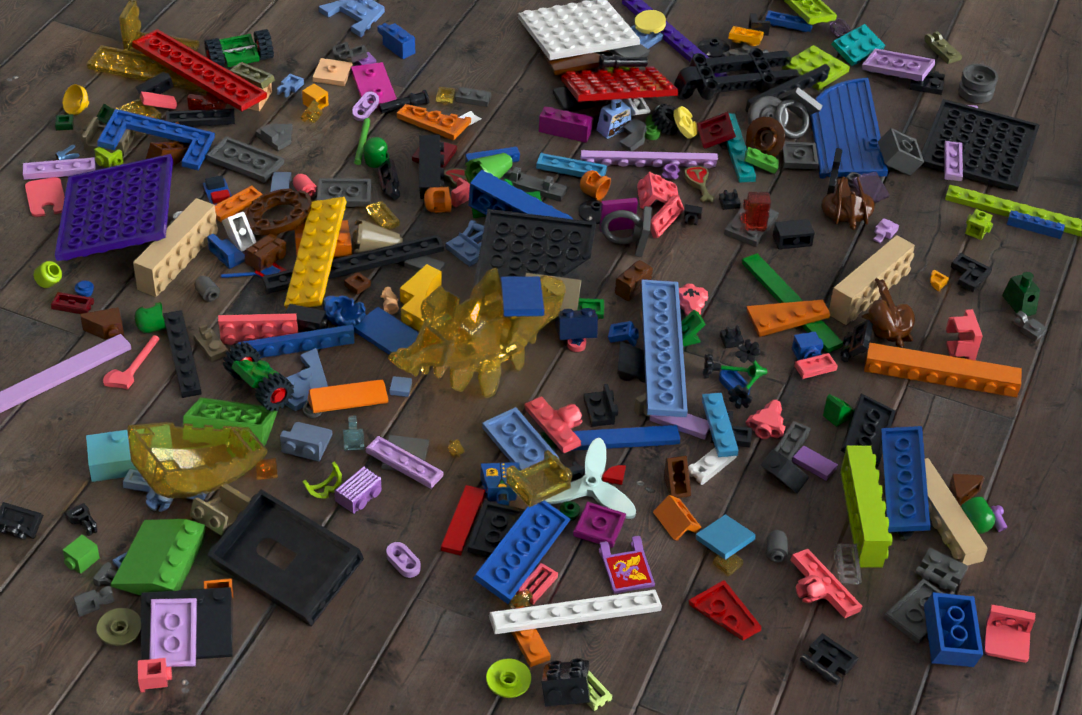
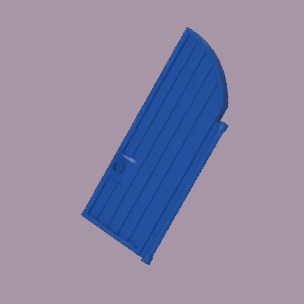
[810,78,888,179]

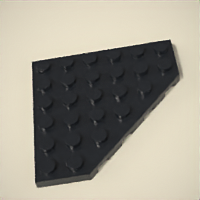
[469,209,596,314]

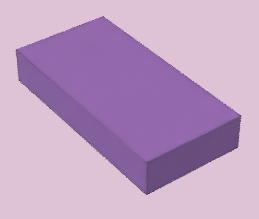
[792,446,838,481]

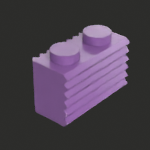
[334,466,382,514]

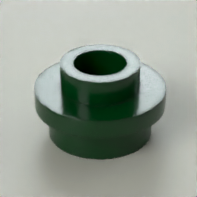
[560,501,580,521]

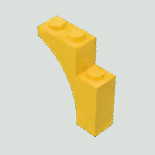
[400,264,442,337]

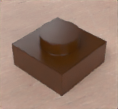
[344,272,371,295]

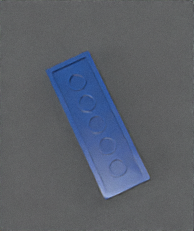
[881,426,930,532]
[473,495,571,604]

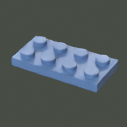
[482,407,559,479]

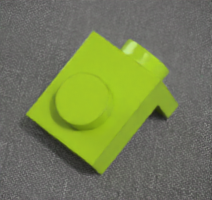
[94,147,124,168]

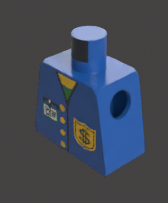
[480,462,520,505]

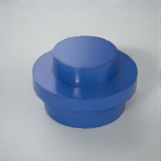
[75,281,94,297]

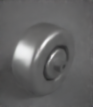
[747,96,789,127]

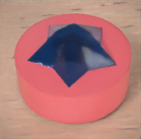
[567,338,586,352]

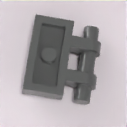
[915,548,968,592]

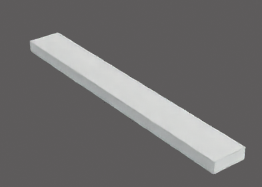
[489,590,662,634]

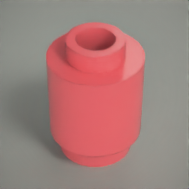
[293,174,317,197]

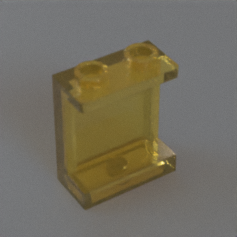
[506,450,572,507]

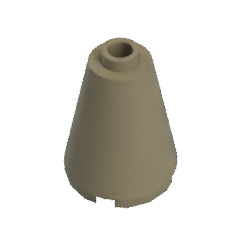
[352,219,403,255]

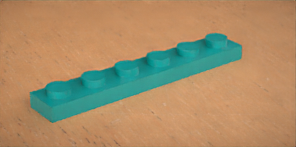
[719,113,756,183]

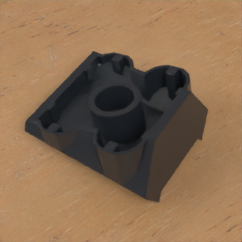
[617,342,646,383]

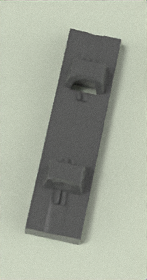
[500,167,567,202]

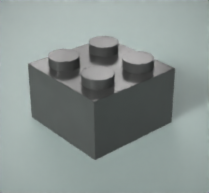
[878,128,924,176]

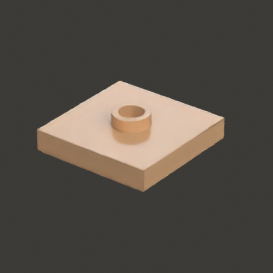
[313,58,353,86]

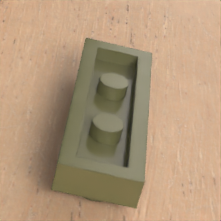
[229,62,275,89]

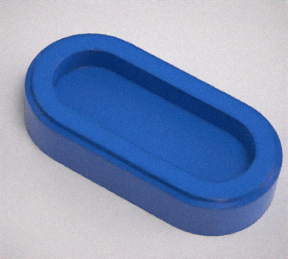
[719,370,750,395]

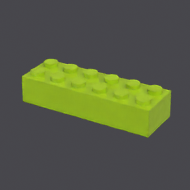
[840,446,892,568]

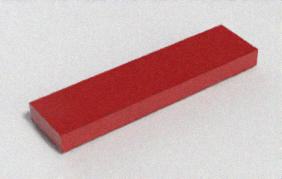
[441,485,486,556]

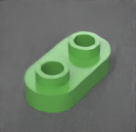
[644,114,661,140]

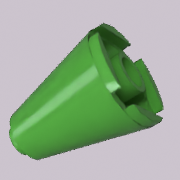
[465,153,512,184]

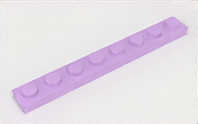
[580,150,718,168]

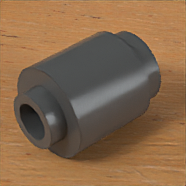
[194,276,220,302]
[767,530,788,562]

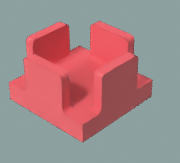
[946,309,983,360]

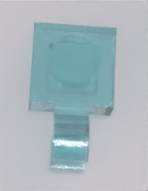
[343,416,364,450]

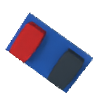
[202,176,232,205]

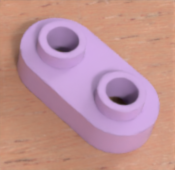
[352,91,379,121]
[386,542,421,578]

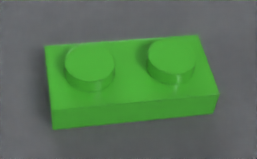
[744,147,779,174]

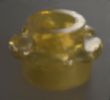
[447,439,464,458]

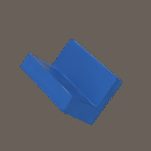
[207,233,245,269]

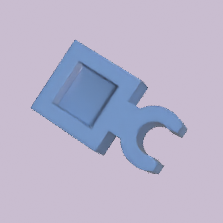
[277,74,304,97]

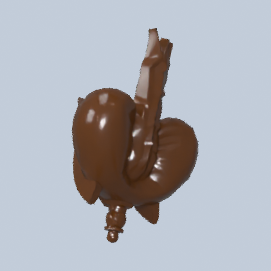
[821,177,875,230]
[862,278,915,348]

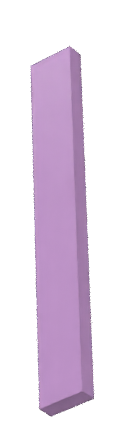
[0,334,131,413]

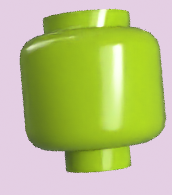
[33,261,62,288]

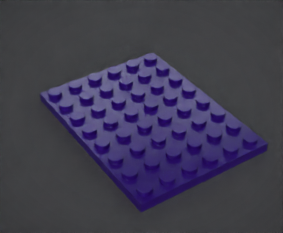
[54,154,173,261]

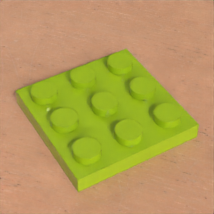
[782,45,850,90]

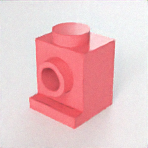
[138,658,172,693]

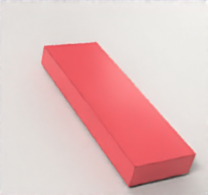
[650,195,684,238]

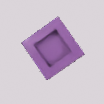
[355,52,376,66]

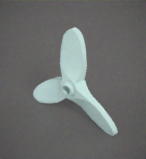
[540,438,636,519]

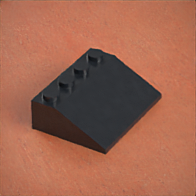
[141,587,233,660]

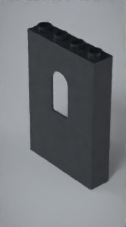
[207,489,364,627]

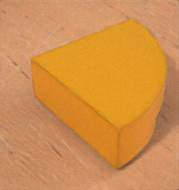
[930,270,949,291]

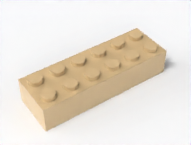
[133,198,218,297]
[829,235,915,325]

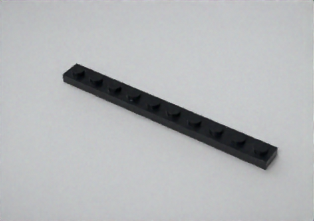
[263,234,444,294]

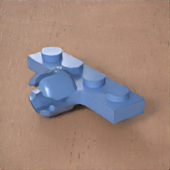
[123,469,210,512]

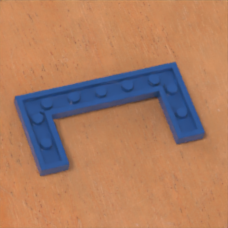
[97,109,215,171]

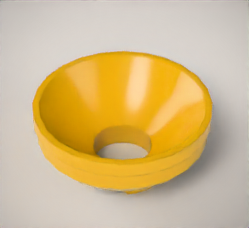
[63,84,89,115]

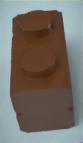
[245,233,286,272]
[615,260,653,301]

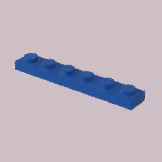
[238,325,354,358]

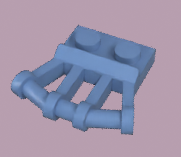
[445,220,484,267]

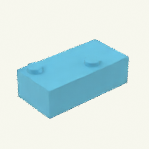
[86,424,175,482]

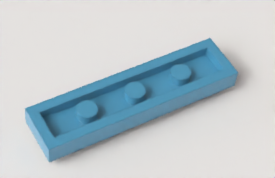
[536,153,607,177]
[701,393,739,457]

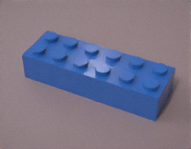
[468,170,573,219]

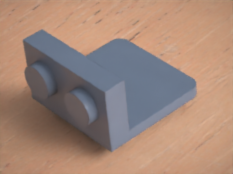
[280,422,332,461]

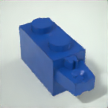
[377,23,415,59]

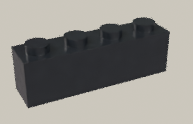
[419,135,444,199]

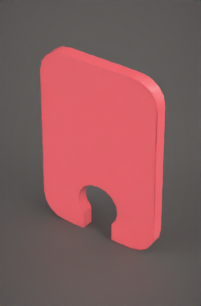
[25,177,65,217]

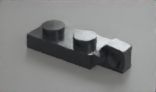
[377,158,400,200]

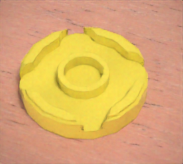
[635,10,666,34]
[674,106,698,139]

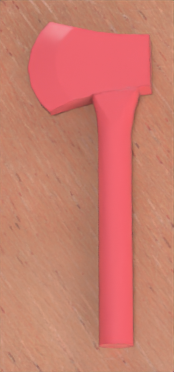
[103,335,159,390]

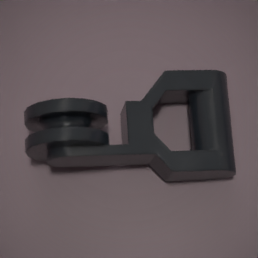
[64,503,97,536]

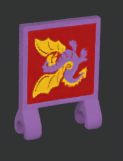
[599,536,655,594]

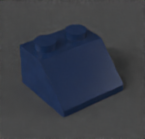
[555,308,598,340]

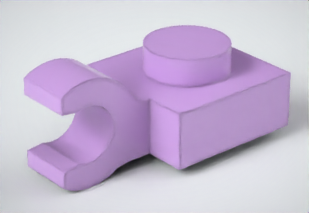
[873,218,899,243]

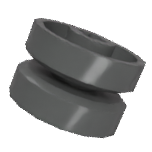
[958,64,998,103]

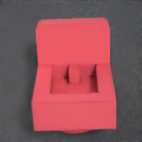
[451,177,470,207]

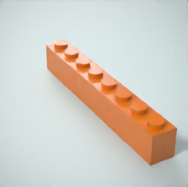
[864,343,1022,398]

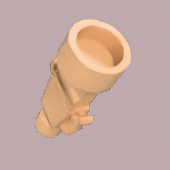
[381,287,399,315]

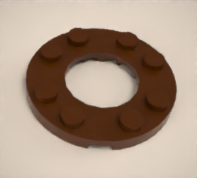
[243,189,312,236]

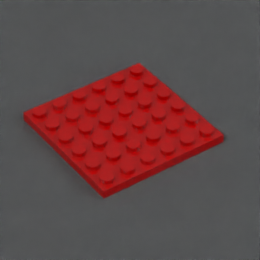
[561,66,678,102]

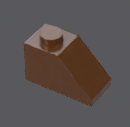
[80,307,124,340]

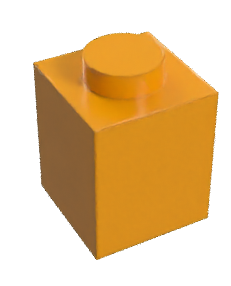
[302,84,329,112]

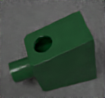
[1002,272,1040,316]

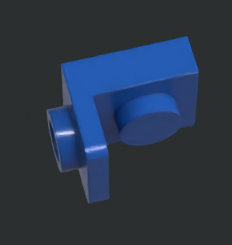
[608,321,639,346]

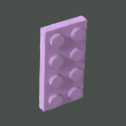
[862,48,935,81]

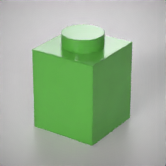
[63,535,100,574]

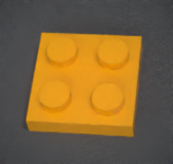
[728,26,764,46]

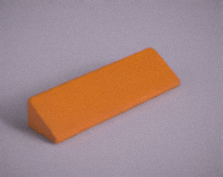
[307,380,388,413]

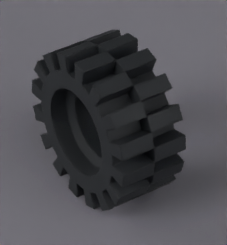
[652,103,679,135]

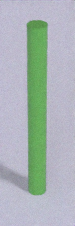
[354,118,370,165]

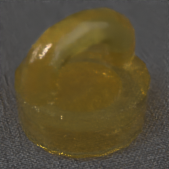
[511,589,533,608]

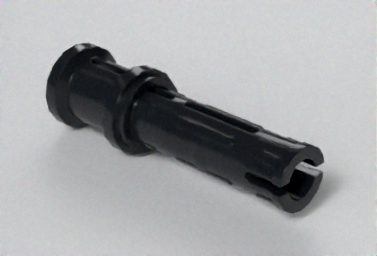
[598,54,648,69]
[378,90,429,114]

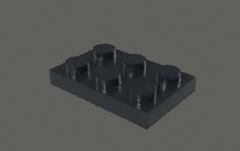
[467,500,525,557]

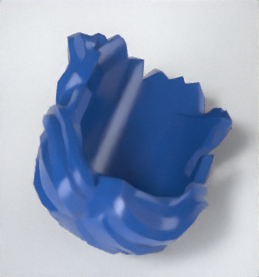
[323,295,366,326]

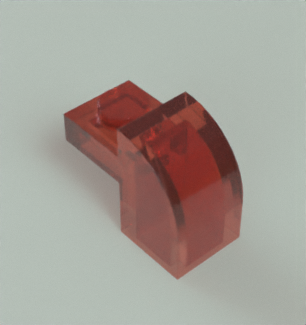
[187,92,227,111]

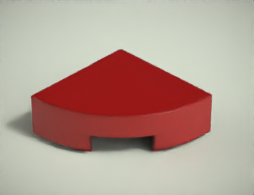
[602,465,626,485]

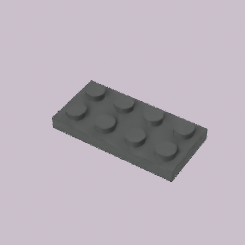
[206,137,284,182]

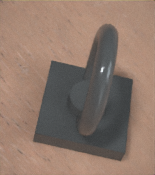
[775,87,823,139]
[601,206,652,257]

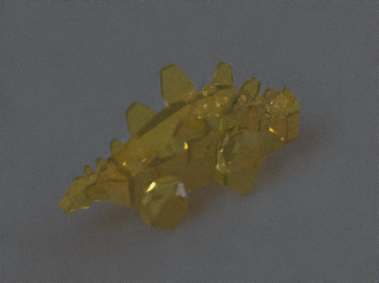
[388,268,566,398]

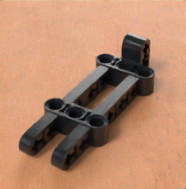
[674,47,800,100]

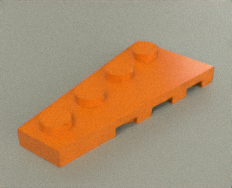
[397,104,471,140]
[747,300,830,337]

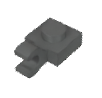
[1013,311,1048,342]

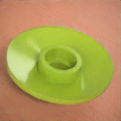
[486,659,531,698]

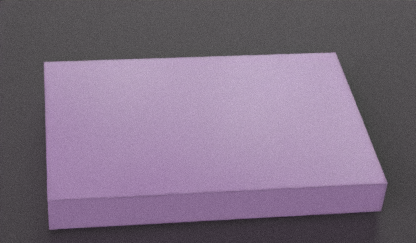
[149,598,197,667]

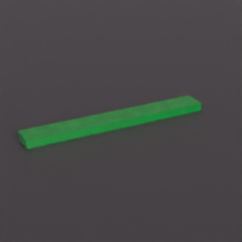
[742,253,843,353]

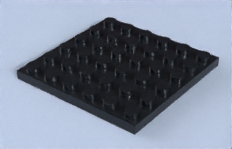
[921,99,1040,192]

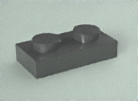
[455,87,491,107]

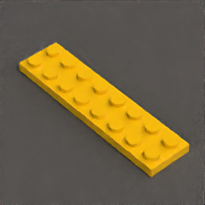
[284,197,346,310]

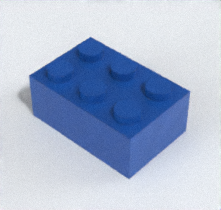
[924,592,983,667]

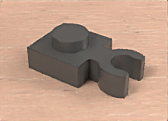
[73,586,115,617]

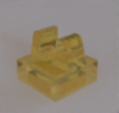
[300,100,323,123]

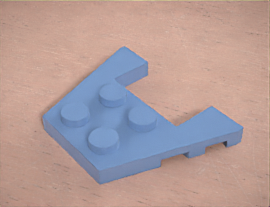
[319,0,385,37]
[284,348,328,411]

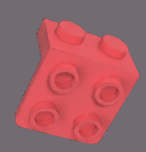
[637,172,678,209]
[984,605,1035,663]

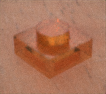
[255,458,278,480]

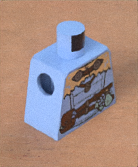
[597,99,631,139]

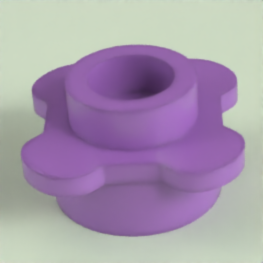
[662,164,680,179]

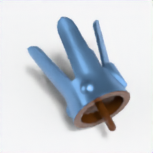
[53,145,80,161]

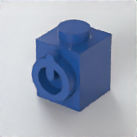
[792,332,823,361]

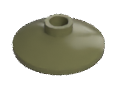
[97,608,141,646]

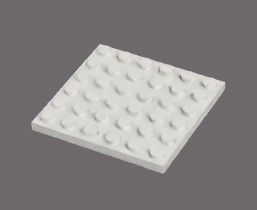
[518,0,640,60]

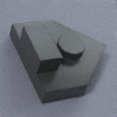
[255,124,293,151]

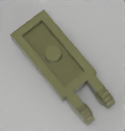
[924,31,962,64]

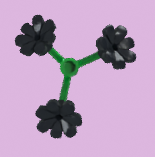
[702,339,767,409]

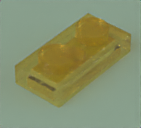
[366,201,400,230]

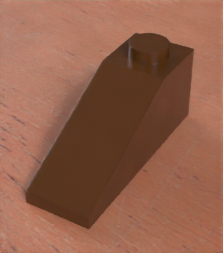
[146,141,190,166]

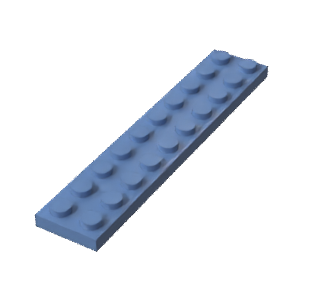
[641,280,688,417]

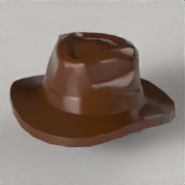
[746,117,785,157]

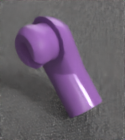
[990,505,1008,532]

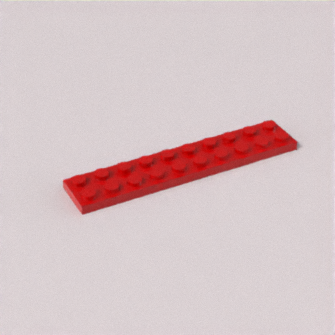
[132,29,267,112]

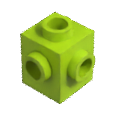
[965,209,993,240]

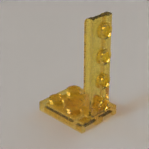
[119,0,200,52]

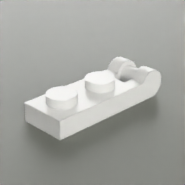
[688,448,737,485]

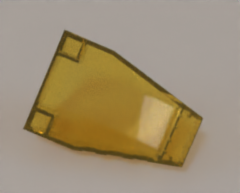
[127,422,268,498]

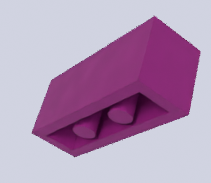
[539,106,592,143]

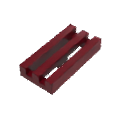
[51,292,94,314]

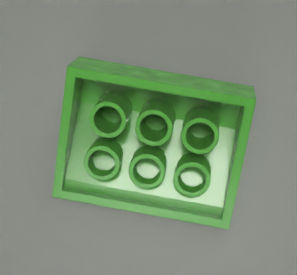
[182,397,278,451]
[111,519,205,596]

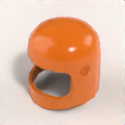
[580,170,611,200]
[424,187,452,213]

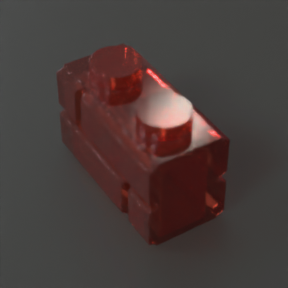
[741,192,771,231]

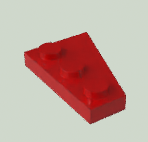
[688,580,761,641]

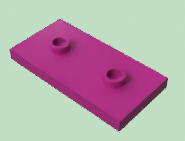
[351,62,397,108]

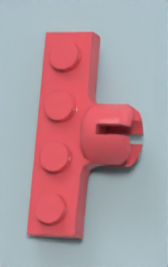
[525,396,583,453]
[790,549,863,618]

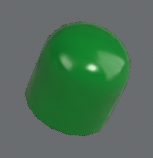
[363,137,389,168]
[134,302,166,333]
[961,497,996,534]

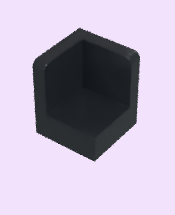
[748,14,770,36]

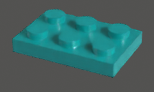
[831,24,886,66]

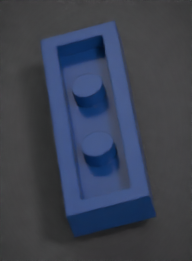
[765,10,813,32]

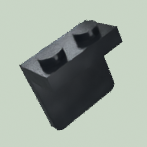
[0,502,44,540]
[541,658,591,707]

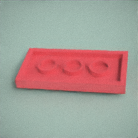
[218,314,298,345]

